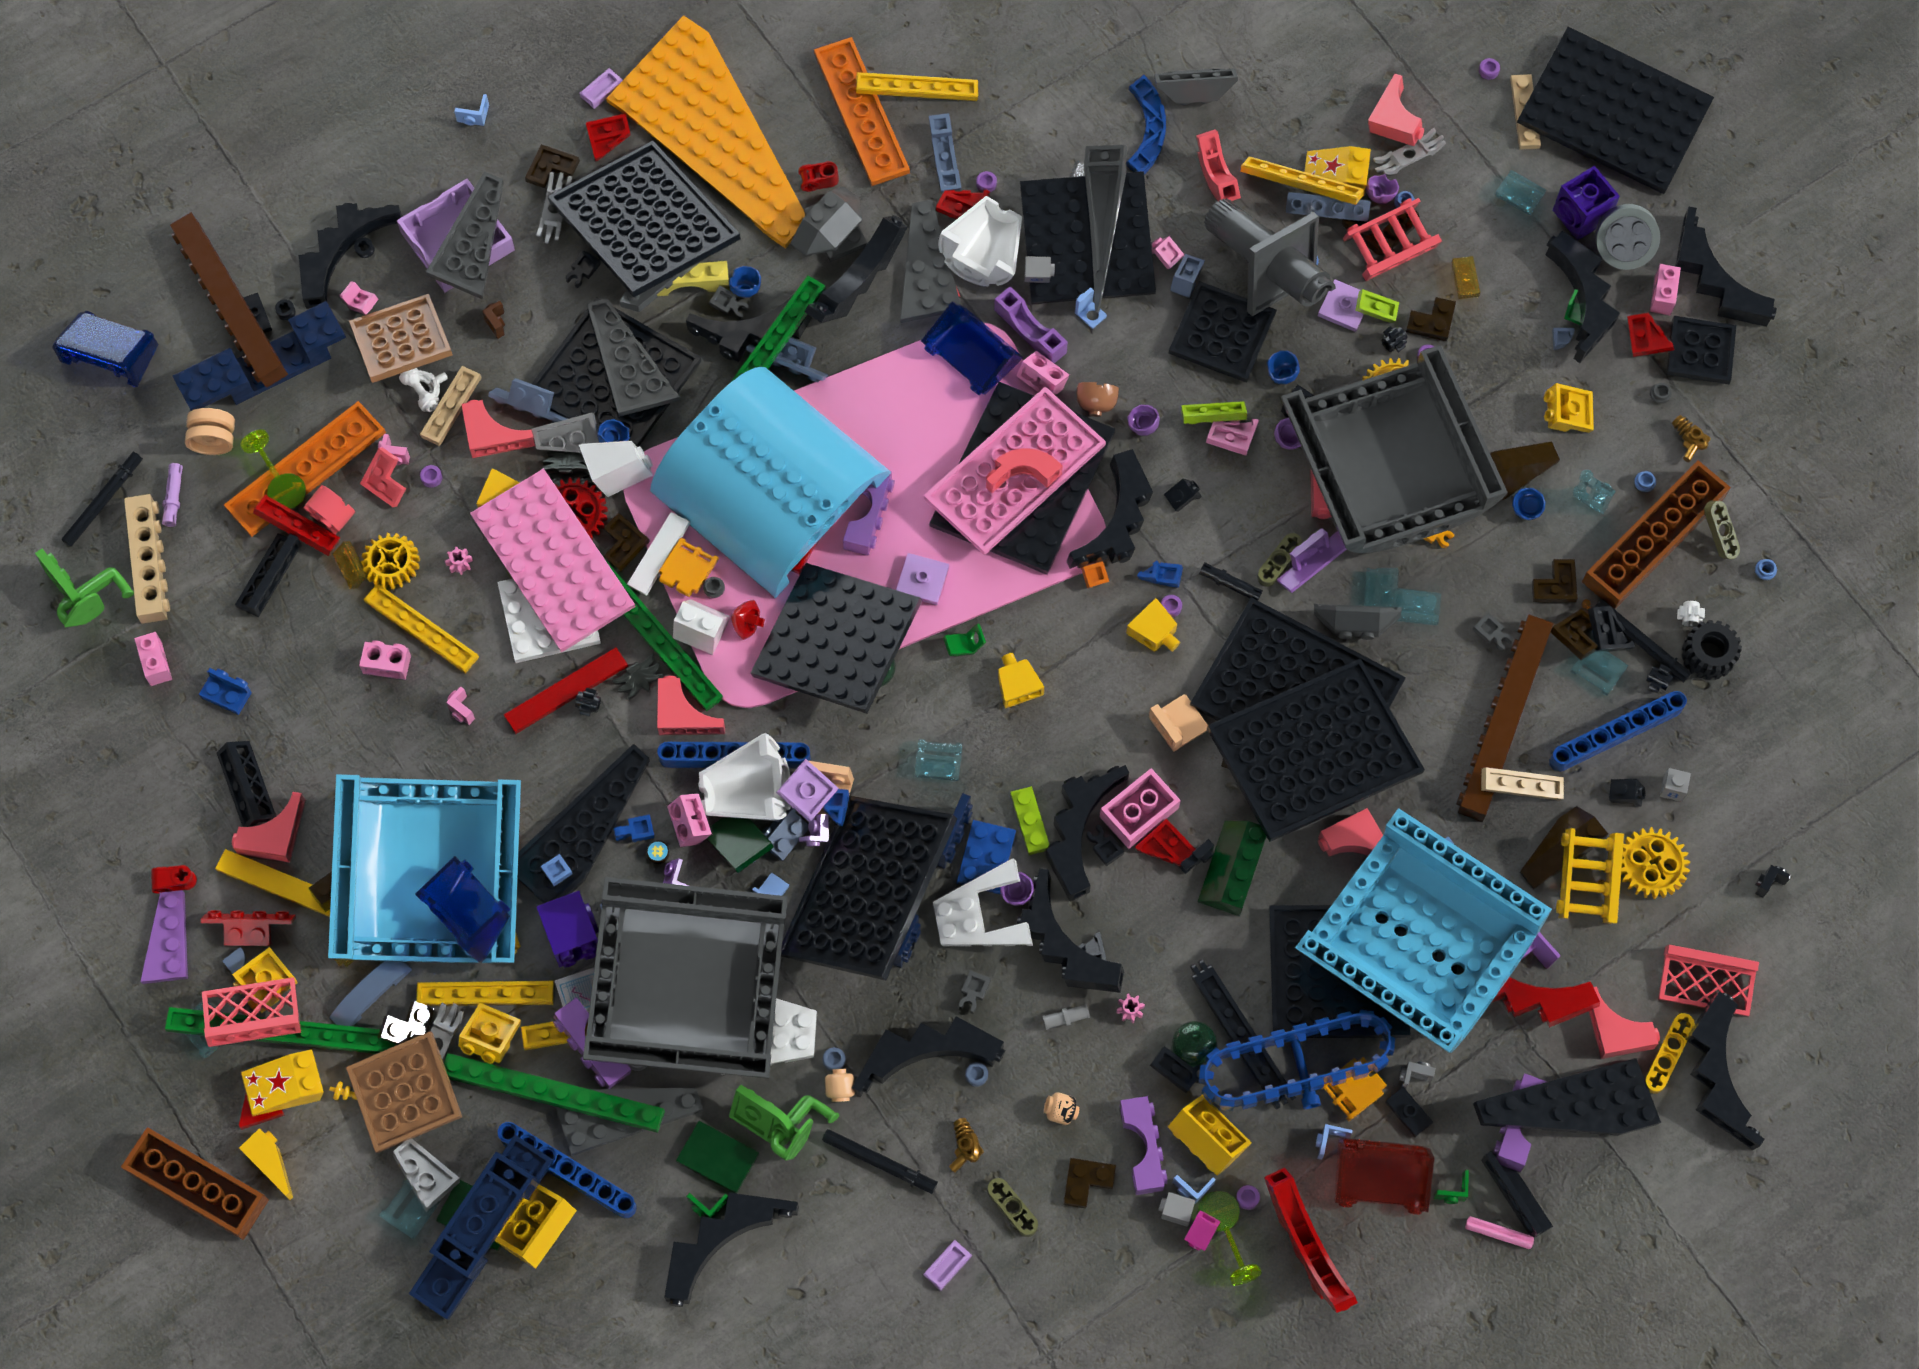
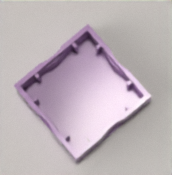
[397,179,515,293]

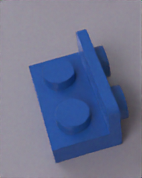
[199,668,252,715]

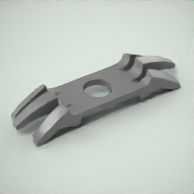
[1373,128,1446,175]
[536,172,572,244]
[430,1003,464,1059]

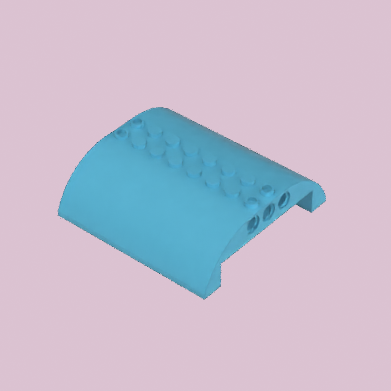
[650,367,891,598]
[328,774,521,963]

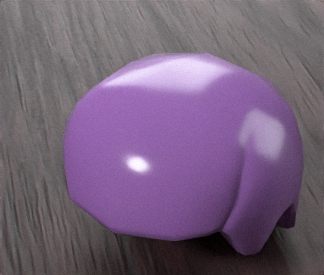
[1365,174,1399,204]
[1127,405,1160,436]
[1274,417,1301,450]
[1000,872,1034,906]

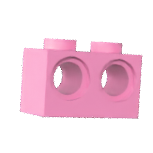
[1650,264,1681,316]
[1017,351,1069,395]
[134,632,172,686]
[359,641,411,680]
[667,794,712,847]

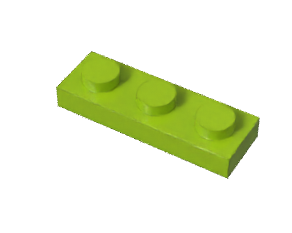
[1181,401,1247,424]
[1010,786,1049,855]

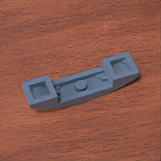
[929,113,961,192]
[329,961,412,1026]

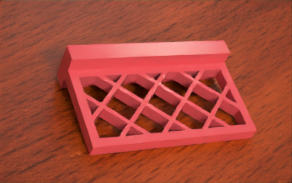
[1658,945,1759,1017]
[202,977,301,1047]

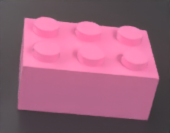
[1100,768,1181,849]

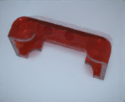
[1334,1138,1434,1215]

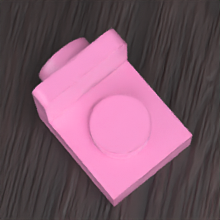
[1151,236,1184,269]

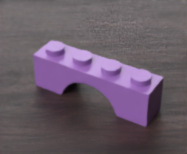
[994,287,1068,363]
[843,471,895,555]
[553,997,631,1089]
[1493,1073,1547,1172]
[1119,1096,1167,1195]

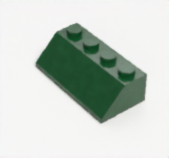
[1198,821,1266,916]

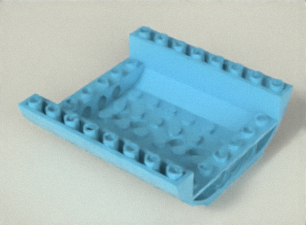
[1295,808,1552,1053]

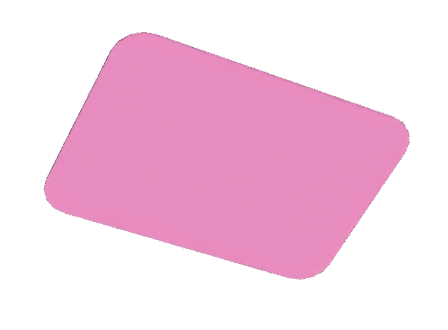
[623,321,1106,708]

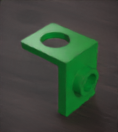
[1564,289,1581,325]
[943,624,986,656]
[1433,1169,1469,1204]
[686,1193,728,1218]

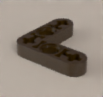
[1341,210,1420,255]

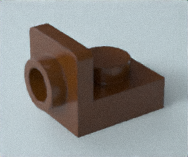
[482,301,505,339]

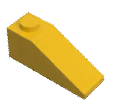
[239,1128,293,1200]

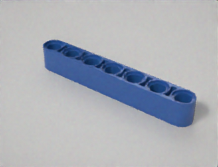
[1549,691,1687,772]
[657,742,811,769]
[498,1122,637,1218]

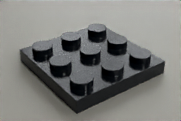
[1666,316,1737,385]

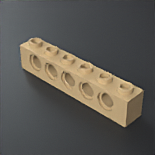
[124,494,170,624]

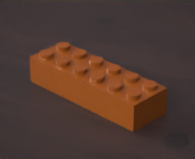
[121,1127,269,1240]

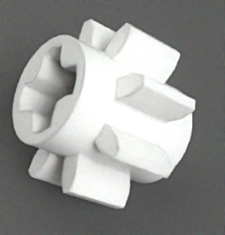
[1677,601,1705,627]

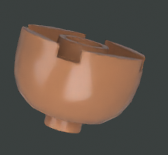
[1076,382,1119,417]

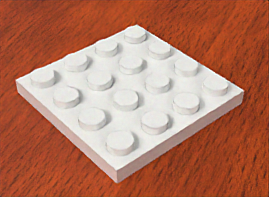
[498,579,601,663]

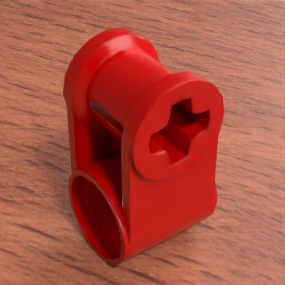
[798,161,839,192]
[151,865,197,894]

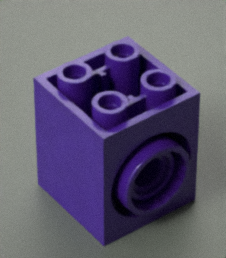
[1552,166,1620,241]
[536,891,599,968]

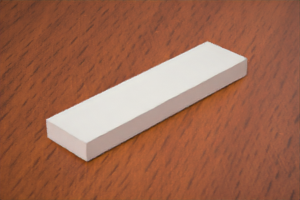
[627,512,690,596]

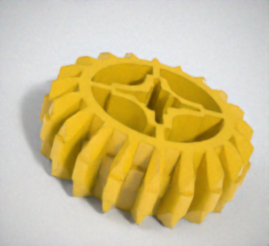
[361,532,420,590]

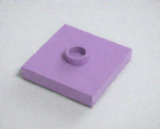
[1318,280,1364,332]
[896,553,949,605]
[776,759,839,822]

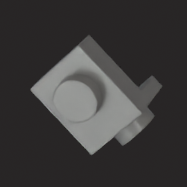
[1399,1061,1436,1089]

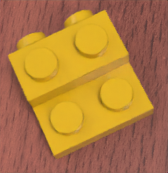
[1544,383,1594,433]
[232,947,298,1014]
[458,1003,521,1064]

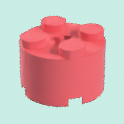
[304,485,355,535]

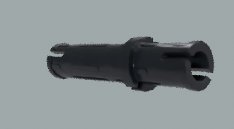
[1199,562,1263,601]

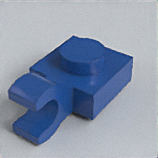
[614,814,654,842]

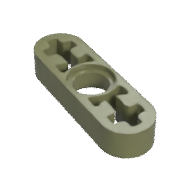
[1704,500,1740,559]
[1257,533,1302,587]
[988,1178,1038,1237]

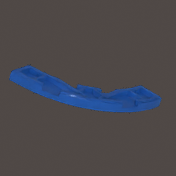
[1126,75,1166,175]

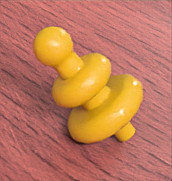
[329,1081,357,1100]

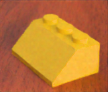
[1168,1095,1252,1176]
[494,1184,577,1269]

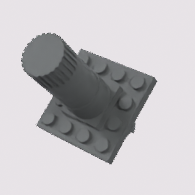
[1204,198,1336,316]

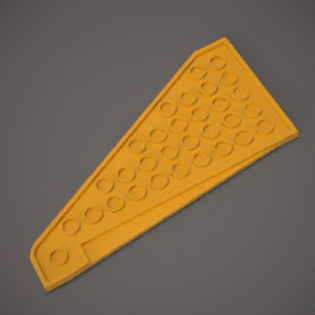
[606,15,805,249]

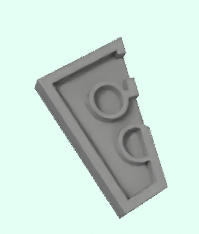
[532,413,599,453]
[393,1139,460,1212]

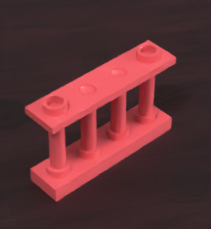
[1343,198,1442,281]

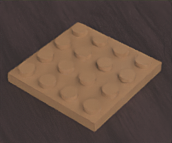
[349,294,453,383]
[346,1031,462,1153]

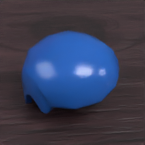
[729,266,761,298]
[1267,350,1300,384]
[597,419,630,443]
[1512,488,1546,520]

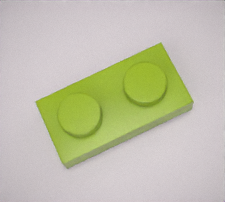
[1355,289,1399,324]

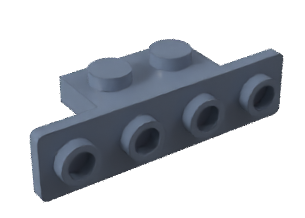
[1286,192,1370,221]
[746,337,828,382]
[488,378,568,423]
[753,806,808,863]

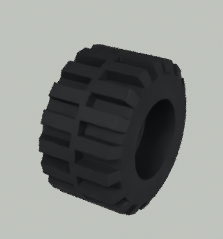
[1681,620,1742,680]

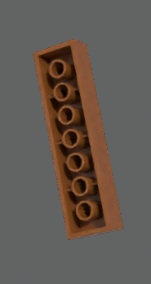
[1582,460,1731,609]

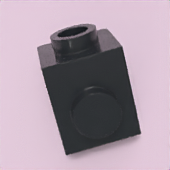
[1164,478,1202,512]
[1609,779,1646,807]
[1755,865,1791,898]

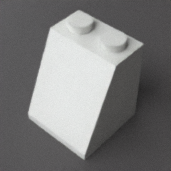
[579,441,653,497]
[673,599,730,655]

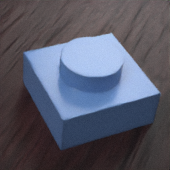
[541,854,573,886]

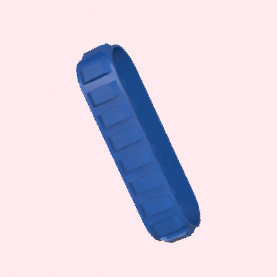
[1198,1010,1395,1111]

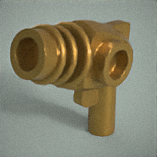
[1672,415,1711,462]
[949,1118,984,1173]

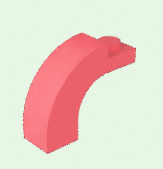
[1196,129,1241,201]
[986,448,1063,493]

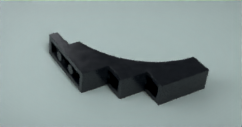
[1675,206,1777,327]
[805,215,908,323]
[1545,231,1620,363]
[1686,992,1765,1150]
[852,1016,1006,1097]
[664,1193,799,1307]

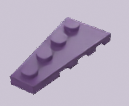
[140,890,188,984]

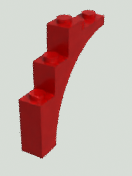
[1491,977,1600,1028]
[1264,1168,1358,1313]

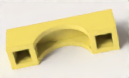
[657,261,730,296]

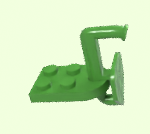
[35,549,134,627]
[729,1085,839,1161]

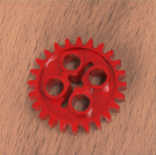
[555,478,608,541]

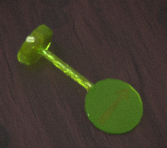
[240,429,306,509]
[1198,1191,1262,1286]

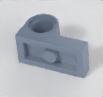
[1170,254,1205,298]

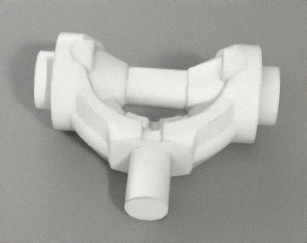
[399,368,448,412]

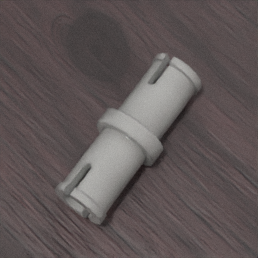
[1043,1004,1090,1030]

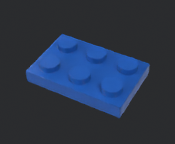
[957,820,1016,894]

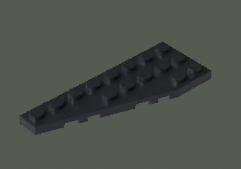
[517,744,650,904]
[1473,1058,1661,1136]

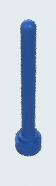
[1290,1039,1321,1109]

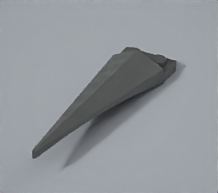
[1084,145,1127,313]

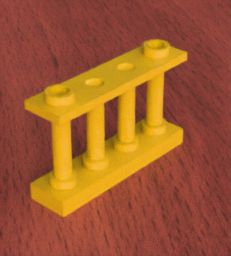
[1556,828,1624,924]

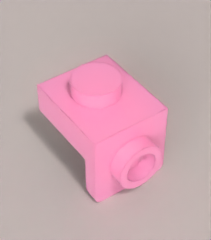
[340,281,379,315]
[378,434,410,465]
[446,687,475,725]

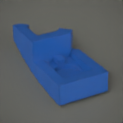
[1137,561,1183,588]
[824,789,850,826]

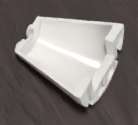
[938,196,1022,287]
[698,733,791,820]

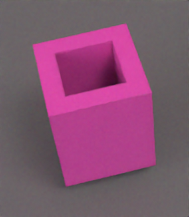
[1184,1210,1221,1251]

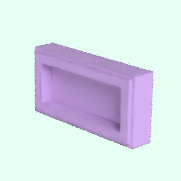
[580,68,623,109]
[923,1240,972,1291]

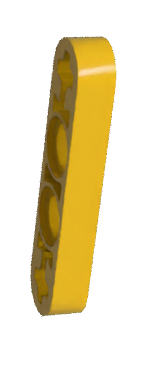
[1645,1013,1695,1094]

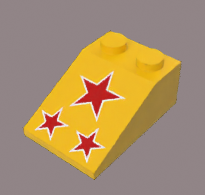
[1304,146,1371,197]
[241,1049,324,1116]

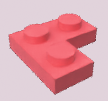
[360,447,406,507]

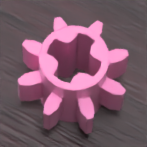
[445,547,473,575]
[1116,994,1145,1023]

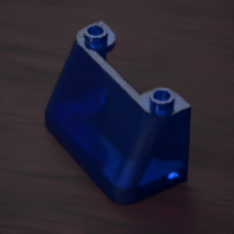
[921,301,1023,396]
[52,311,158,387]
[415,856,511,964]

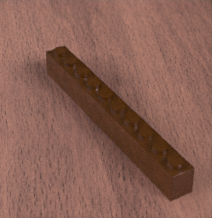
[170,212,288,388]
[1456,614,1553,822]

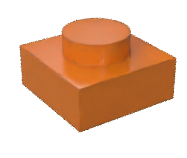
[1081,561,1109,589]

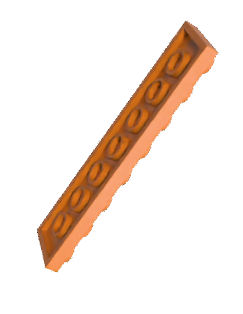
[814,37,910,186]
[224,401,386,537]

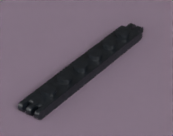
[1190,959,1296,1110]

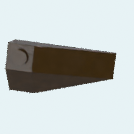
[1490,441,1560,501]
[1520,806,1608,890]

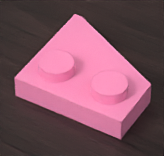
[1206,419,1259,456]

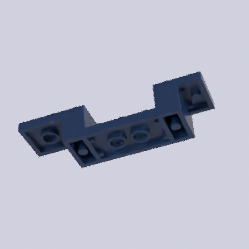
[172,301,346,411]
[893,793,973,968]
[409,1135,554,1320]

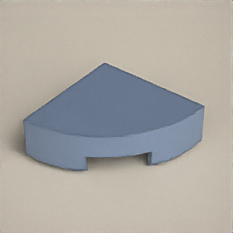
[1552,328,1574,350]
[222,947,246,974]

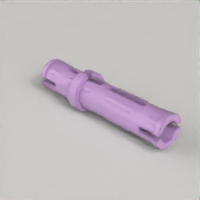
[162,463,183,527]

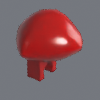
[731,600,765,640]

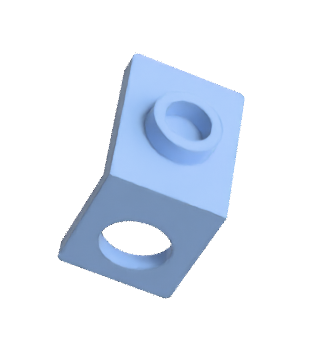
[454,94,489,126]
[1075,288,1107,329]
[752,873,789,896]
[1315,1124,1353,1160]
[1172,1175,1216,1204]

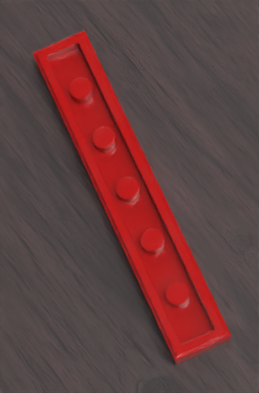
[504,647,628,734]

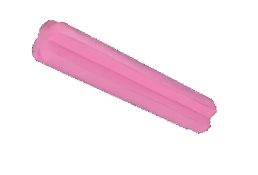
[1465,1216,1534,1249]

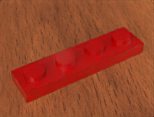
[253,495,340,556]

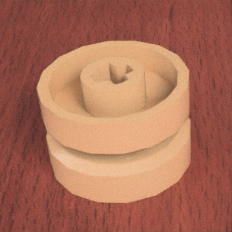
[185,408,235,455]

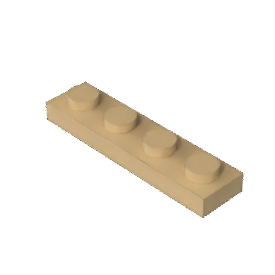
[1510,74,1541,150]
[420,366,481,446]
[1481,767,1564,800]

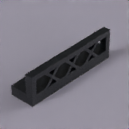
[235,533,302,617]
[216,741,276,827]
[1481,1151,1553,1238]

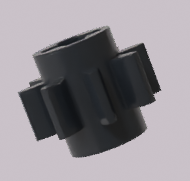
[1381,326,1408,353]
[1646,664,1673,693]
[575,688,601,717]

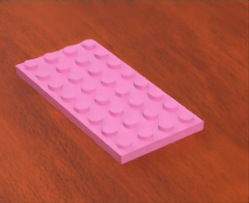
[924,387,1106,555]
[470,468,636,653]

